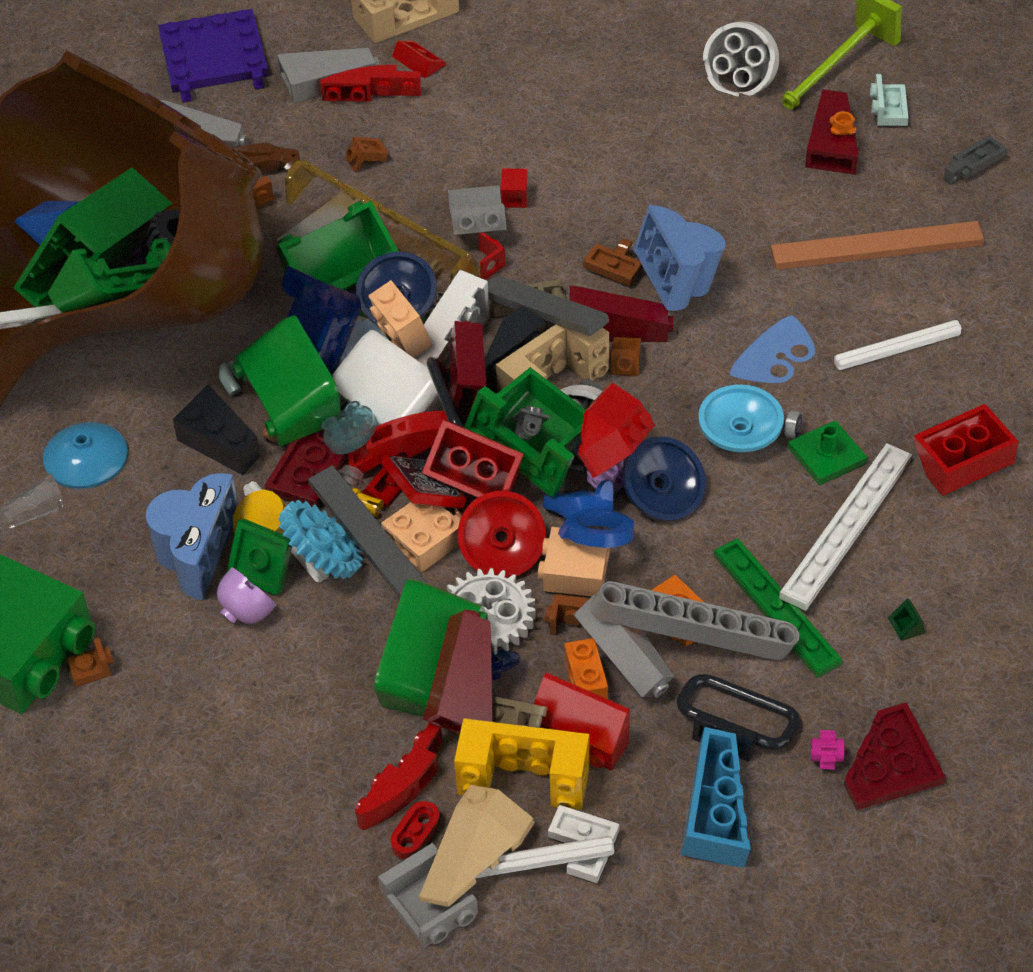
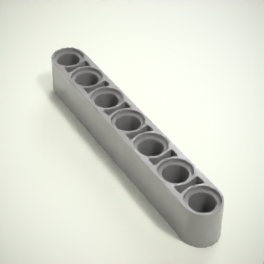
[590,581,799,660]

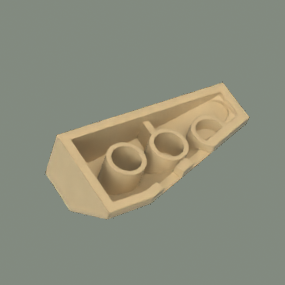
[419,785,535,907]

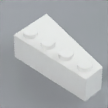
[414,270,490,369]

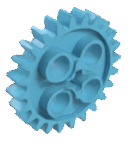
[278,500,363,579]

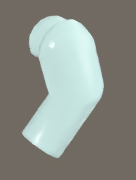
[219,361,242,396]

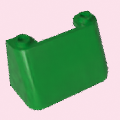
[276,201,399,312]
[48,238,171,313]
[232,315,342,446]
[374,579,488,717]

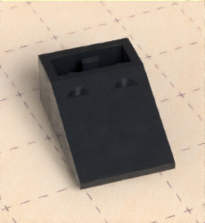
[485,306,546,394]

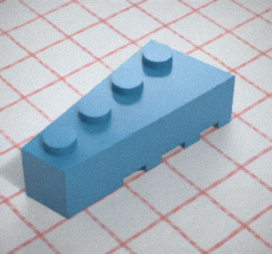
[680,727,751,868]

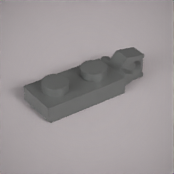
[943,135,1008,185]

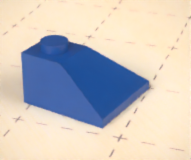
[15,201,78,245]

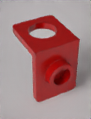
[478,232,506,280]

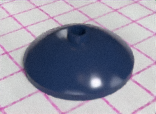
[356,251,437,324]
[623,436,706,521]

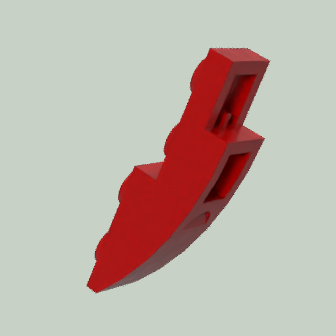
[320,65,422,102]
[348,411,448,477]
[355,722,443,830]

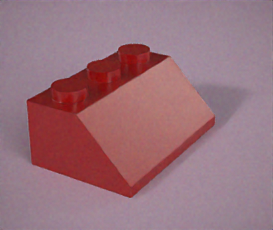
[913,404,1019,496]
[422,419,524,497]
[529,672,630,771]

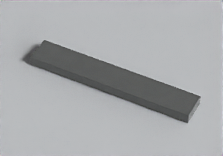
[488,276,609,336]
[308,465,428,599]

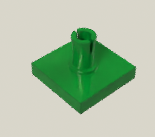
[788,420,868,486]
[226,518,292,595]

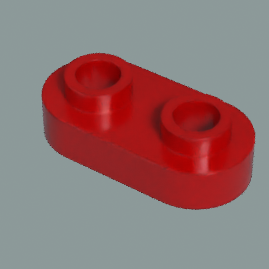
[391,801,440,859]

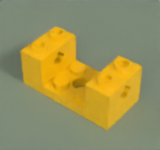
[454,718,589,811]

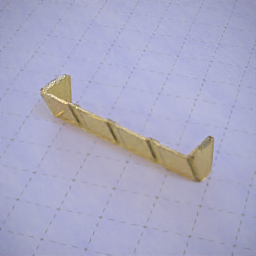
[285,160,480,284]

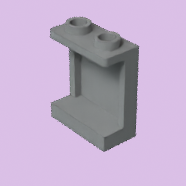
[448,185,506,235]
[378,843,478,948]

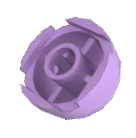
[217,567,276,624]

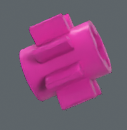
[811,730,844,770]

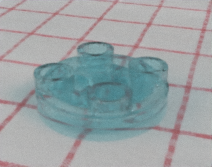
[322,401,378,454]

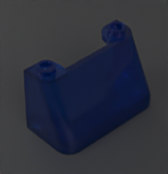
[282,266,361,376]

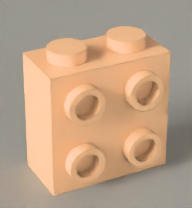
[368,280,433,358]
[381,502,461,573]
[538,527,610,596]

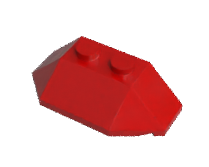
[578,383,655,478]

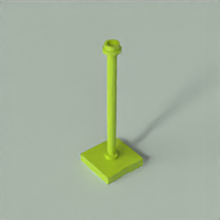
[781,0,902,110]

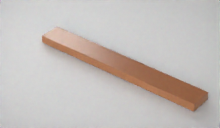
[770,221,984,270]

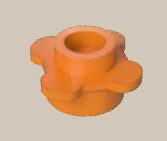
[830,111,856,135]

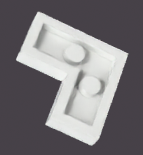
[548,805,619,883]

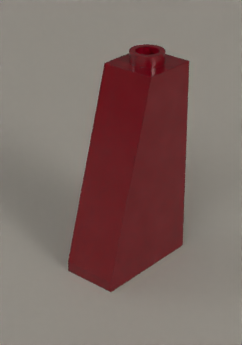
[805,89,859,175]
[569,286,673,342]
[450,321,486,419]
[423,610,492,735]

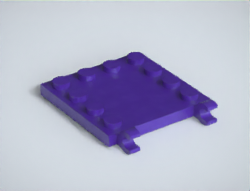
[158,9,269,103]

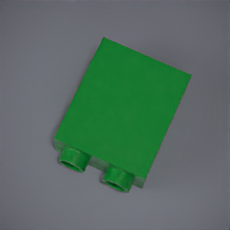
[14,168,172,307]
[0,554,95,714]

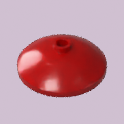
[458,491,546,579]

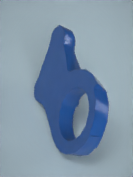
[543,479,634,548]

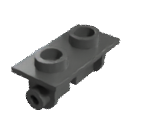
[511,406,550,442]

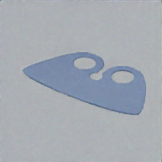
[730,316,815,383]

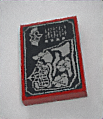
[381,454,467,509]

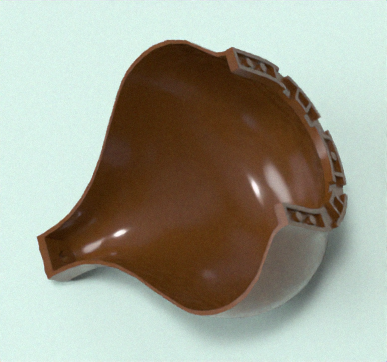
[0,50,264,408]

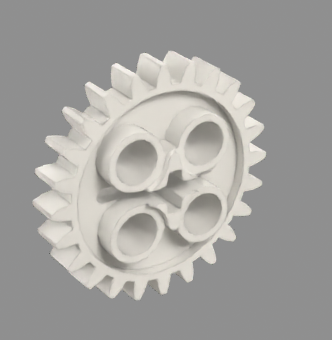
[447,568,536,654]

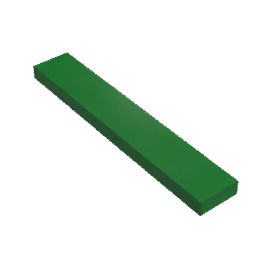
[714,538,842,678]

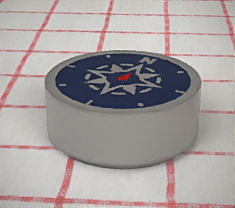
[784,410,803,439]

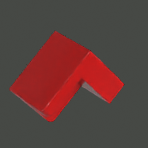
[500,168,528,208]

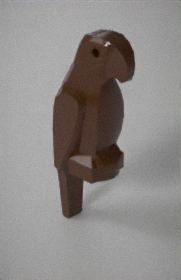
[233,143,301,173]

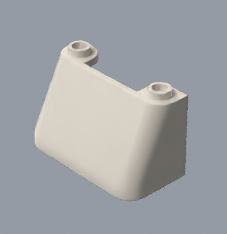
[332,330,444,453]

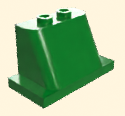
[464,367,586,497]

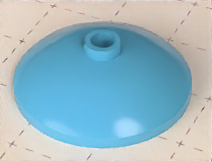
[698,385,784,452]

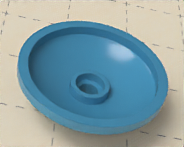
[43,422,128,489]

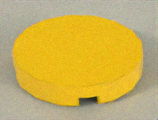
[233,489,286,534]

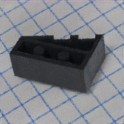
[173,384,260,475]

